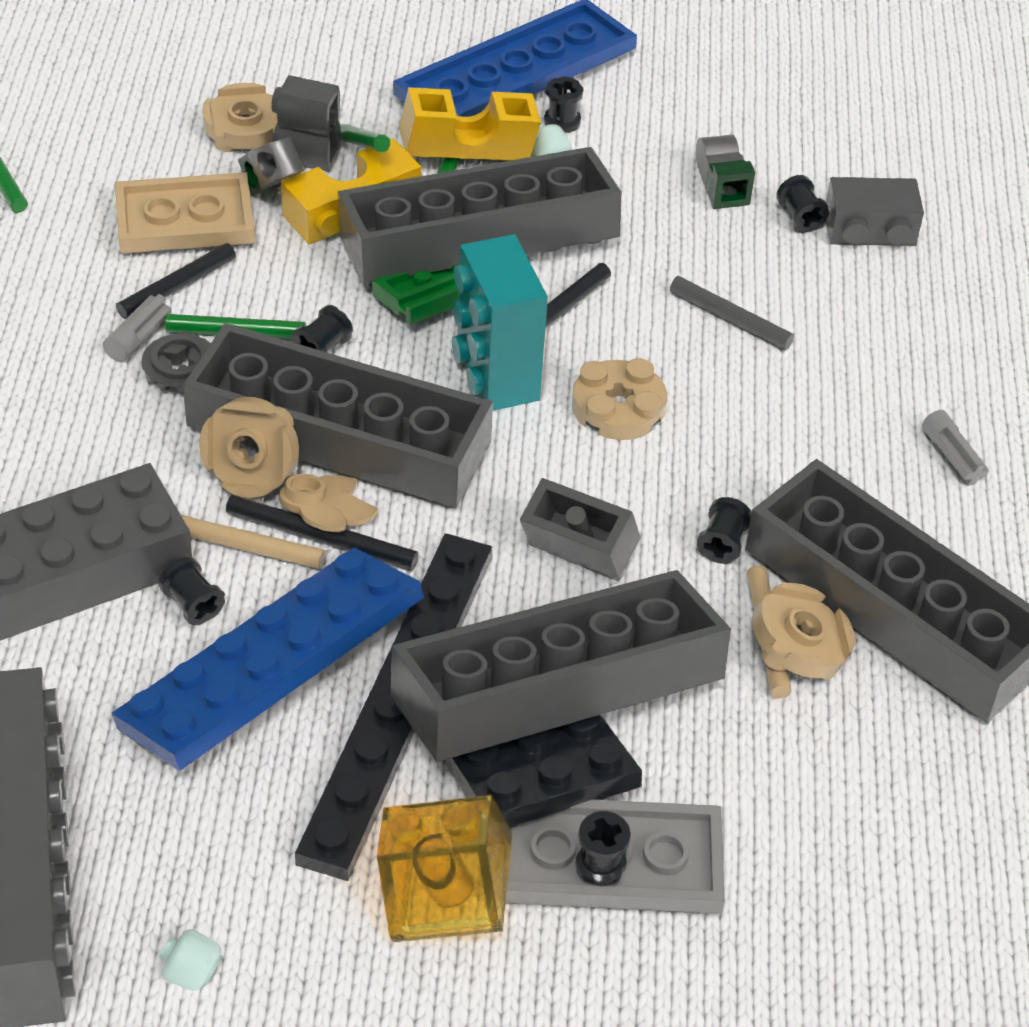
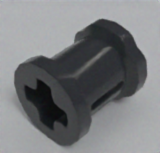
[544,76,584,133]
[776,175,830,232]
[291,305,353,353]
[696,497,752,564]
[158,557,225,625]
[575,811,631,886]

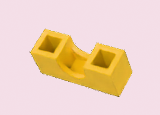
[399,87,541,161]
[281,138,422,245]

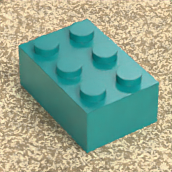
[451,234,548,411]

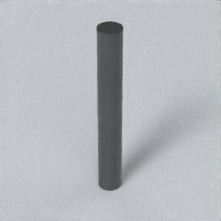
[670,276,794,350]

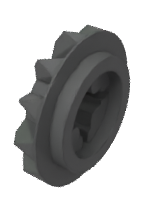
[142,333,211,394]

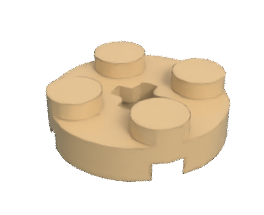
[202,83,278,152]
[572,358,667,440]
[199,397,299,498]
[752,583,855,679]

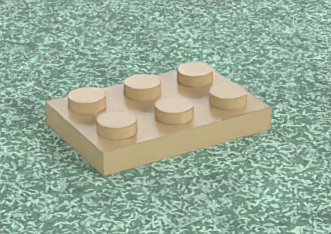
[114,172,255,253]

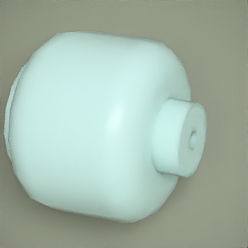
[532,124,572,156]
[159,929,222,991]

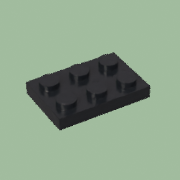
[446,715,642,833]

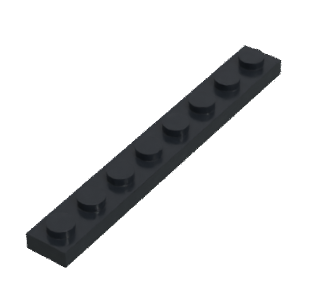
[295,533,492,881]

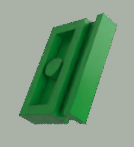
[372,264,460,325]

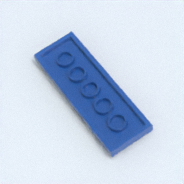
[393,0,637,117]
[111,547,424,771]

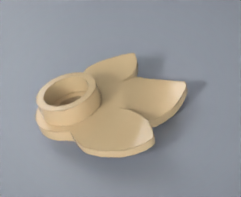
[279,474,378,532]

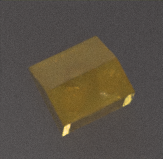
[376,795,512,942]

